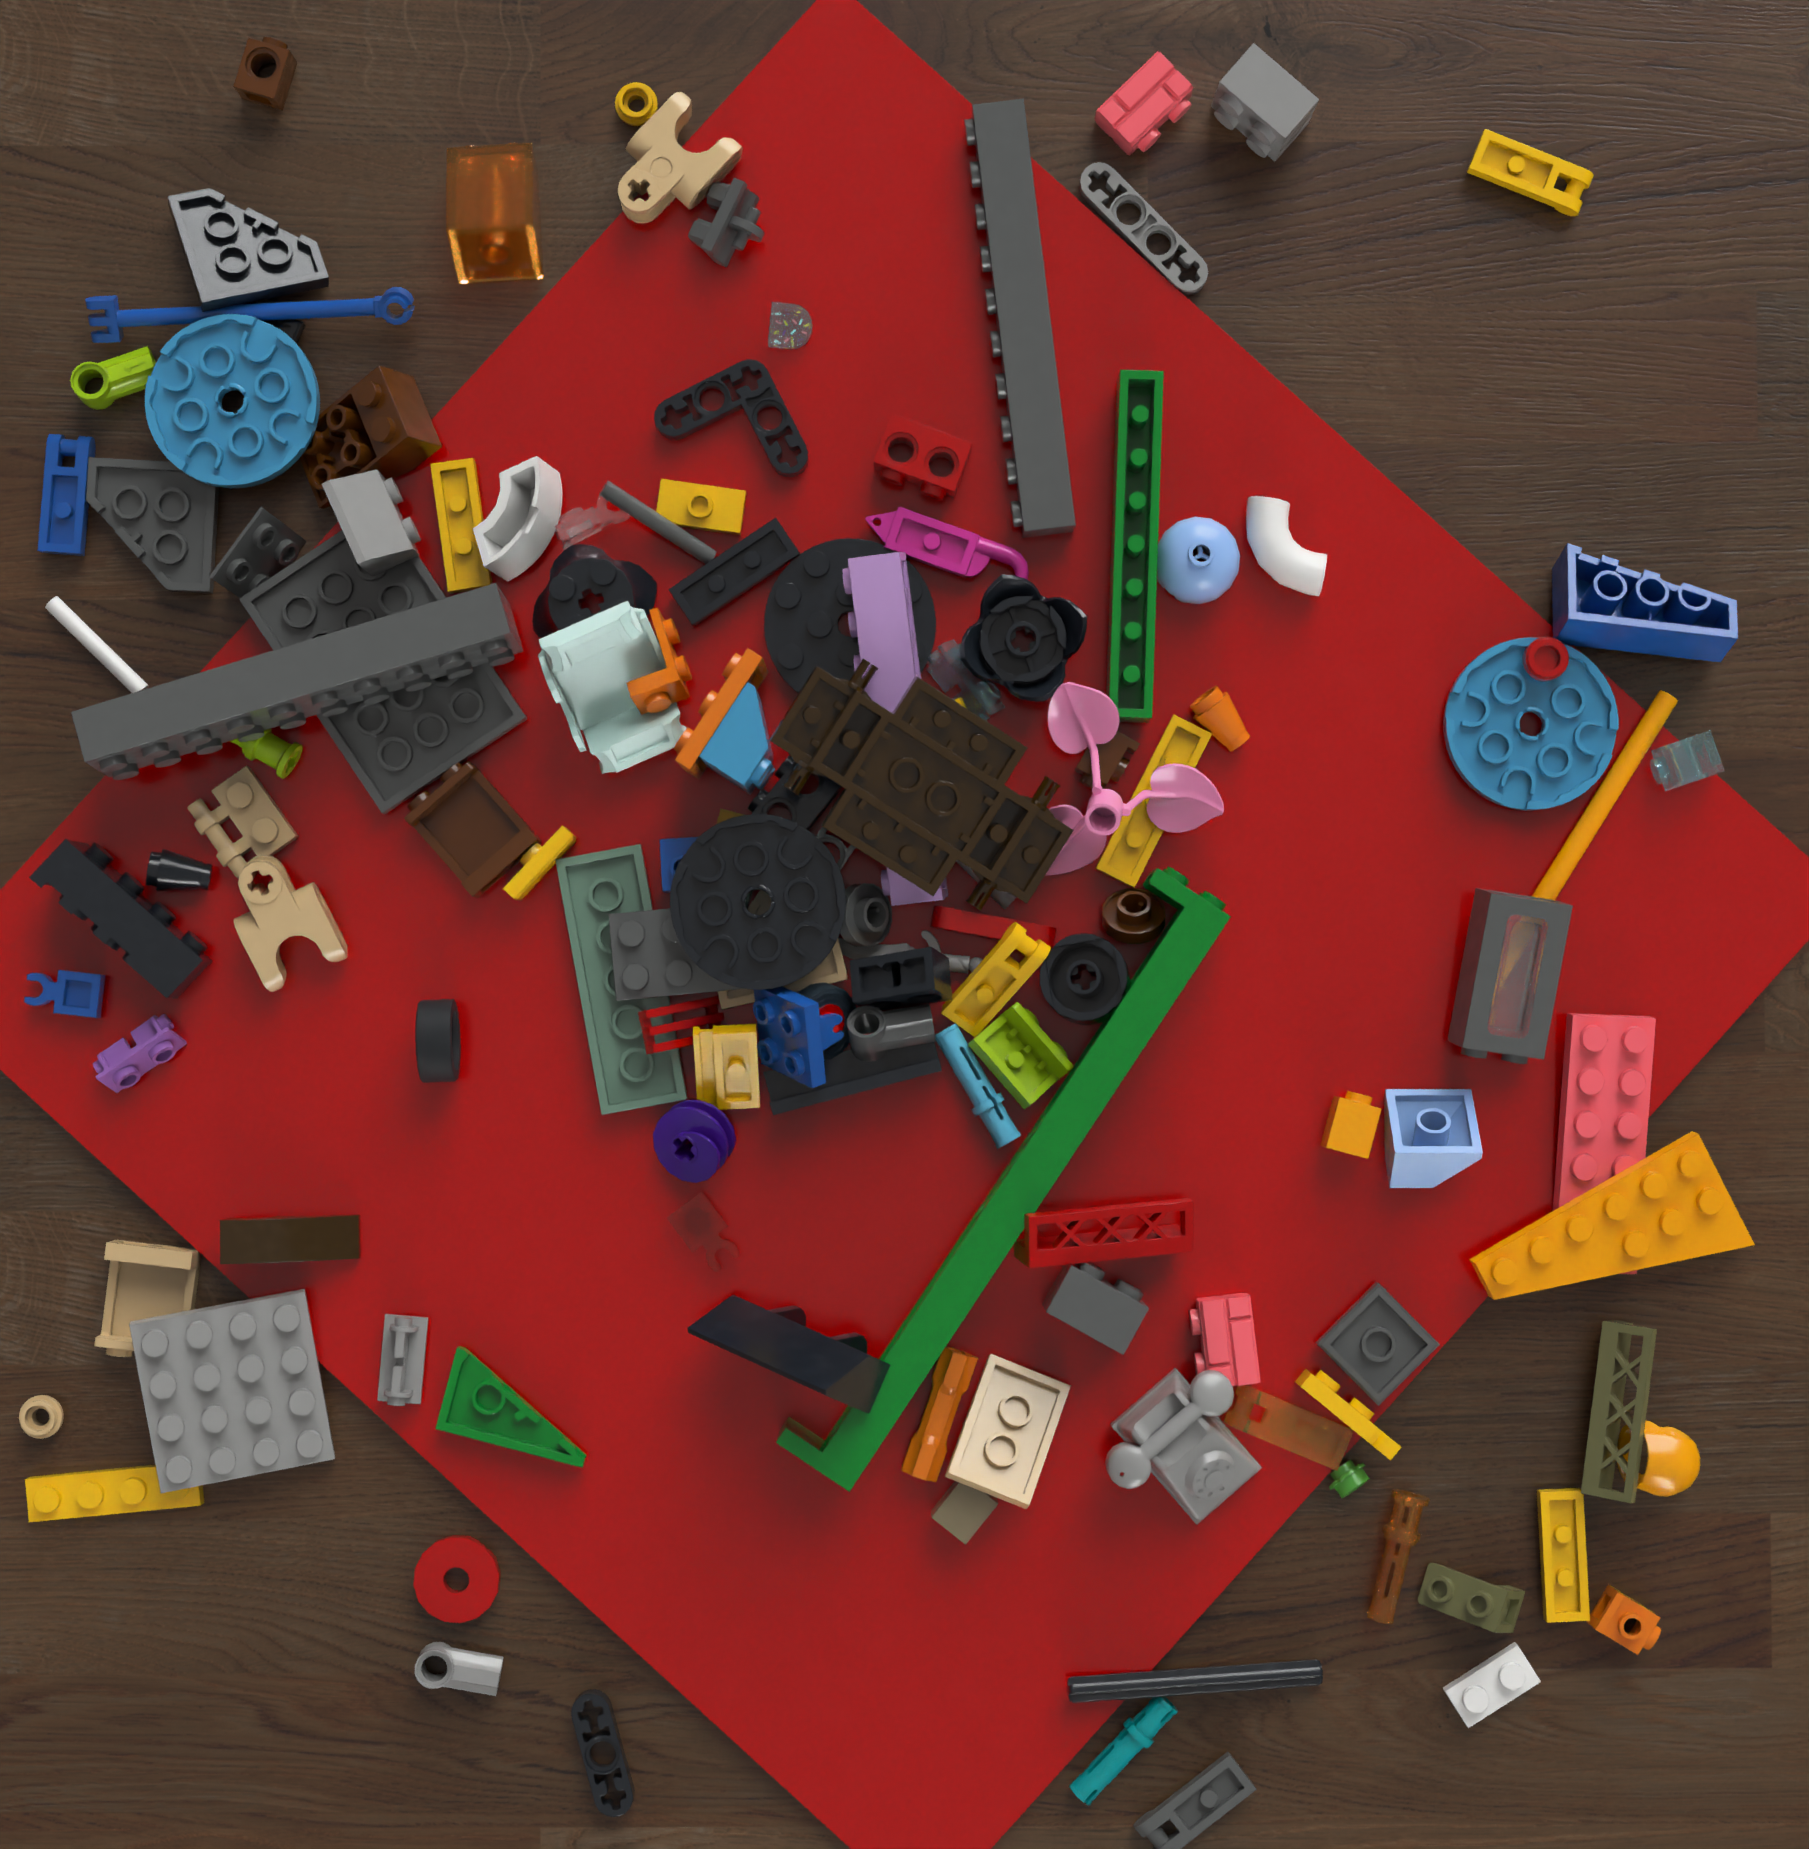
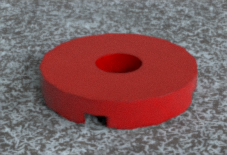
[413,1535,501,1623]

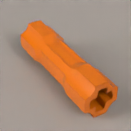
[901,1346,978,1482]

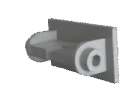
[377,1314,429,1406]

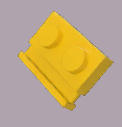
[693,1024,760,1110]

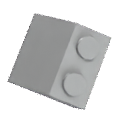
[322,470,421,576]

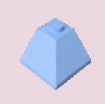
[1384,1089,1483,1188]

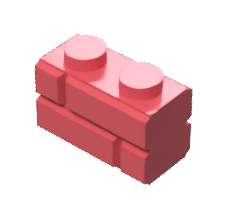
[1094,51,1193,156]
[1189,1293,1261,1386]

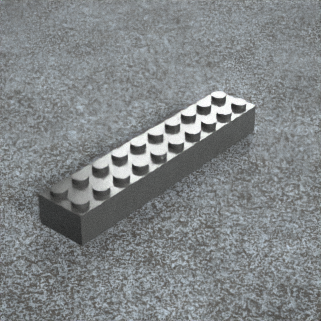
[71,583,524,780]

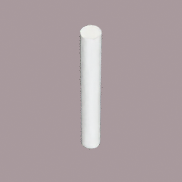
[45,596,149,693]

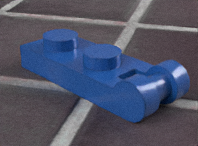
[37,434,96,556]

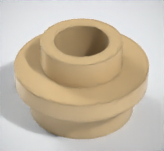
[19,1395,64,1439]

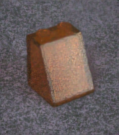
[446,142,544,284]

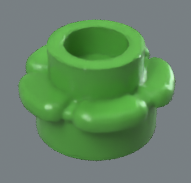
[1329,1460,1370,1498]

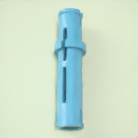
[935,1024,1021,1149]

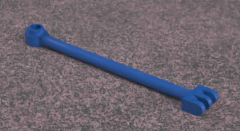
[85,287,415,343]

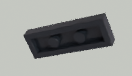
[668,517,800,627]

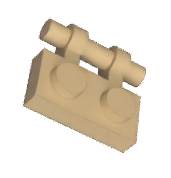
[187,766,299,878]

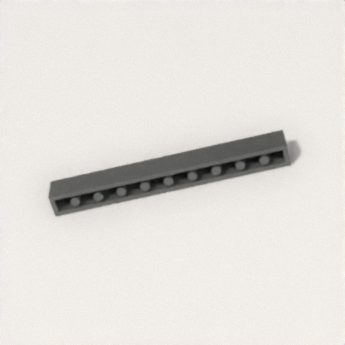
[964,98,1076,538]

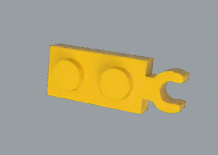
[1295,1369,1401,1461]

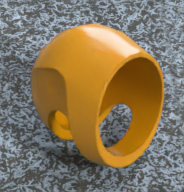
[1617,1420,1700,1497]

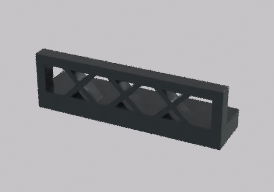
[763,1042,942,1115]

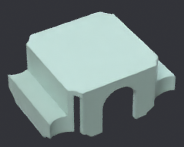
[538,601,687,774]

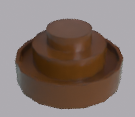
[1102,888,1165,944]

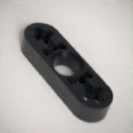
[571,1689,635,1817]

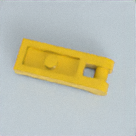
[1467,129,1594,216]
[941,922,1051,1037]

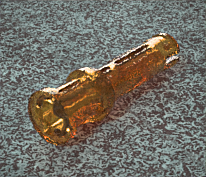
[1367,1489,1430,1624]

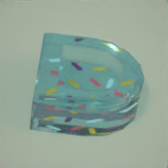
[768,302,813,349]

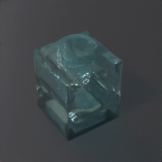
[1650,730,1724,791]

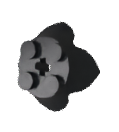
[532,544,657,638]
[960,574,1087,702]

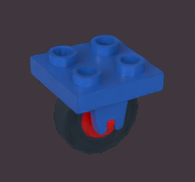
[753,982,856,1088]

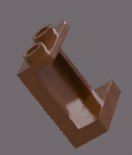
[404,761,542,898]

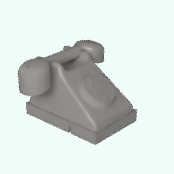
[1105,1368,1262,1525]

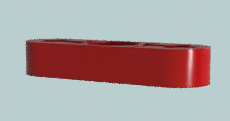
[930,906,1057,950]

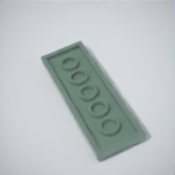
[555,844,688,1115]

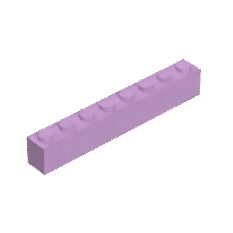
[843,552,948,906]

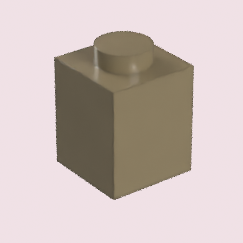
[931,1481,998,1545]

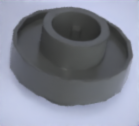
[840,883,892,947]

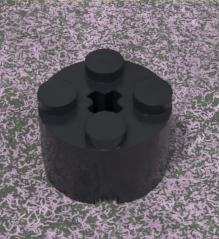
[1040,933,1130,1025]

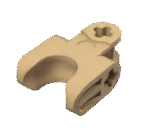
[618,92,743,224]
[234,854,348,992]

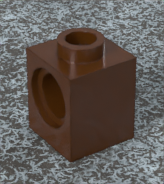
[233,37,297,111]

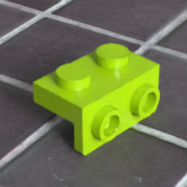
[968,1002,1073,1109]

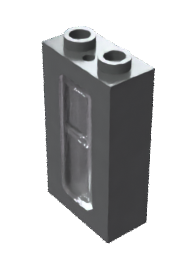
[1447,888,1573,1064]

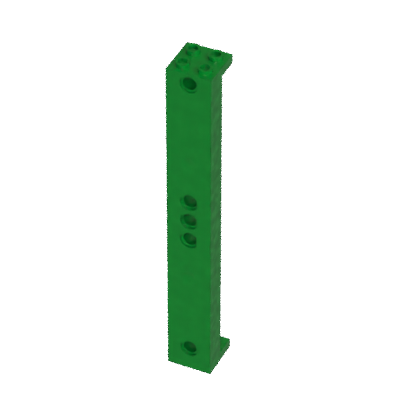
[776,866,1231,1492]

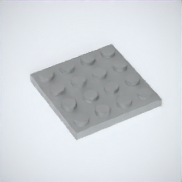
[129,1289,335,1493]

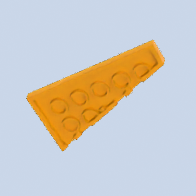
[1470,1131,1755,1300]

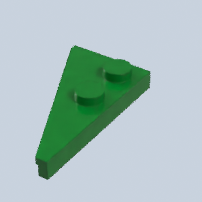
[435,1346,587,1467]

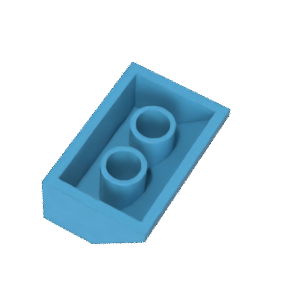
[699,682,775,795]

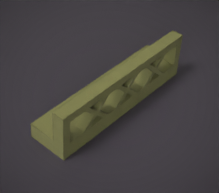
[1581,1320,1657,1503]

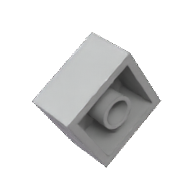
[1211,43,1319,162]

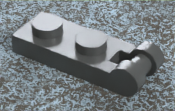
[1133,1751,1257,1849]

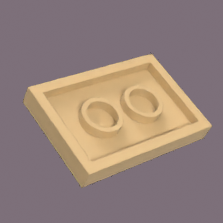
[945,1353,1071,1509]

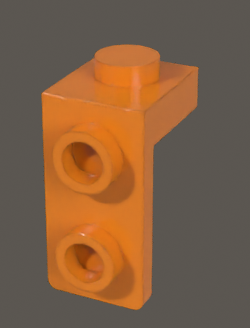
[626,607,692,715]

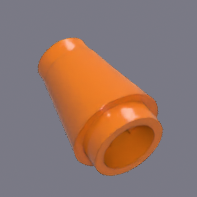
[1190,686,1250,752]

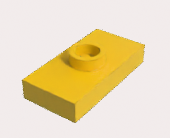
[656,479,747,535]
[503,825,577,900]

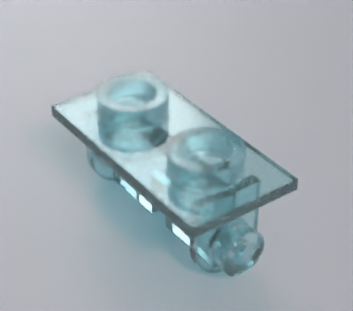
[926,639,1005,721]

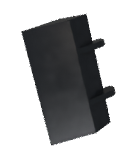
[687,1295,890,1414]

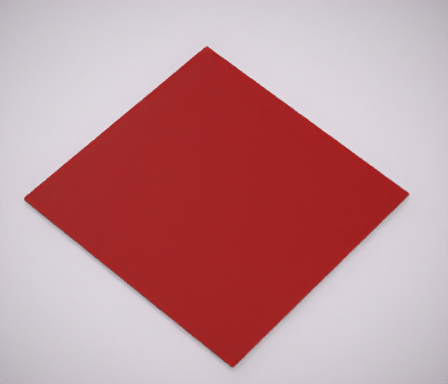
[0,0,1809,1849]

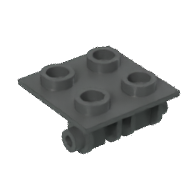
[209,507,306,598]

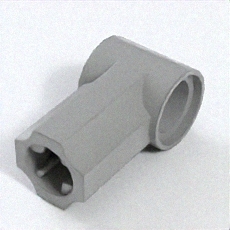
[415,1642,504,1696]

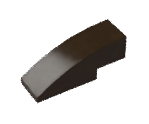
[220,1215,361,1264]

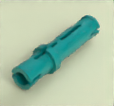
[1069,1697,1178,1806]

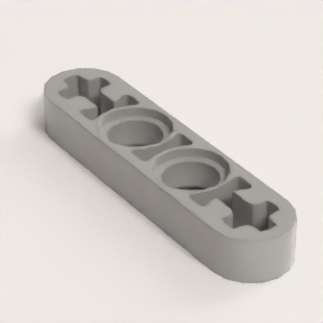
[1079,162,1208,296]

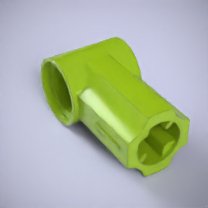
[70,346,156,410]

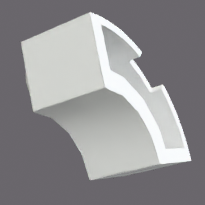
[473,456,563,582]

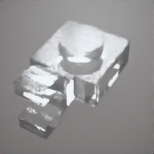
[554,495,630,550]

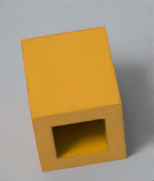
[1320,1091,1382,1159]

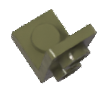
[1418,1563,1525,1633]

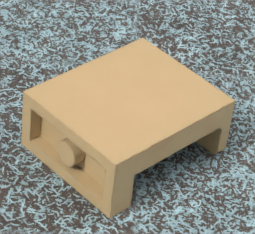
[94,1239,201,1357]

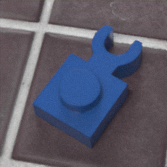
[24,970,106,1018]

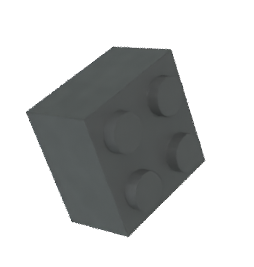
[1042,1262,1149,1355]

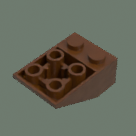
[300,365,442,509]

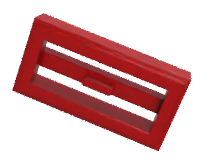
[638,995,724,1055]

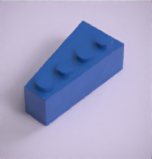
[1552,543,1738,662]

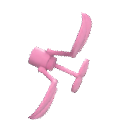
[1045,682,1224,876]

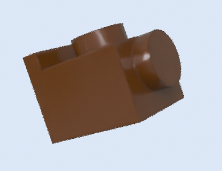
[1074,731,1140,789]

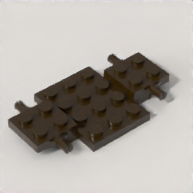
[769,659,1074,911]

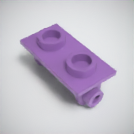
[93,1014,187,1093]

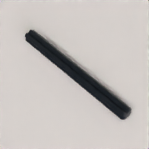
[1067,1659,1323,1703]

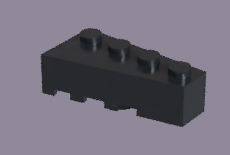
[29,839,212,999]

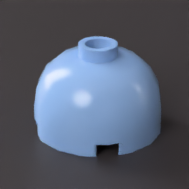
[1157,517,1240,604]

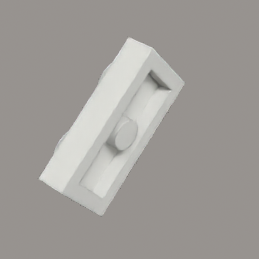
[1443,1642,1541,1728]

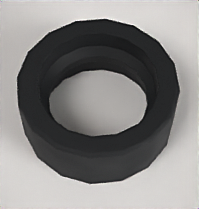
[415,999,461,1083]

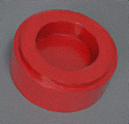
[1523,637,1569,681]

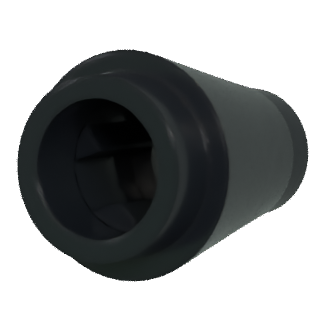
[146,849,212,891]

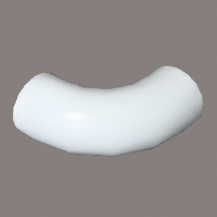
[1246,496,1327,596]

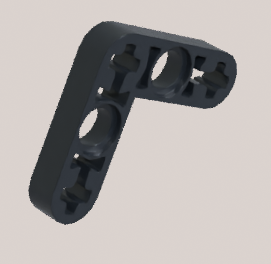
[654,359,809,477]

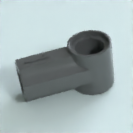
[847,1004,936,1062]

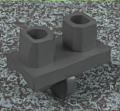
[688,178,765,267]

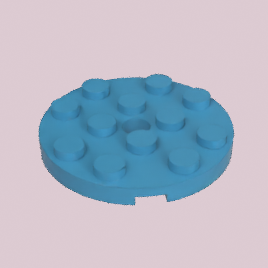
[145,314,320,488]
[1443,637,1619,811]

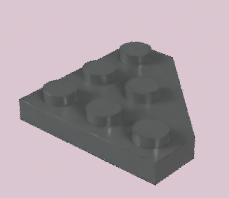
[86,457,219,594]

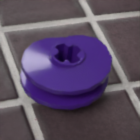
[653,1100,736,1183]

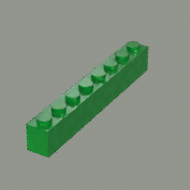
[1106,369,1164,723]

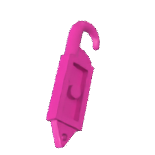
[865,507,1029,580]

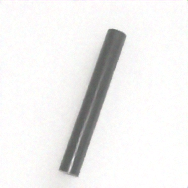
[599,480,717,564]

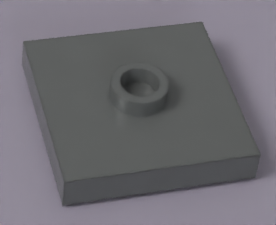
[1315,1282,1440,1406]

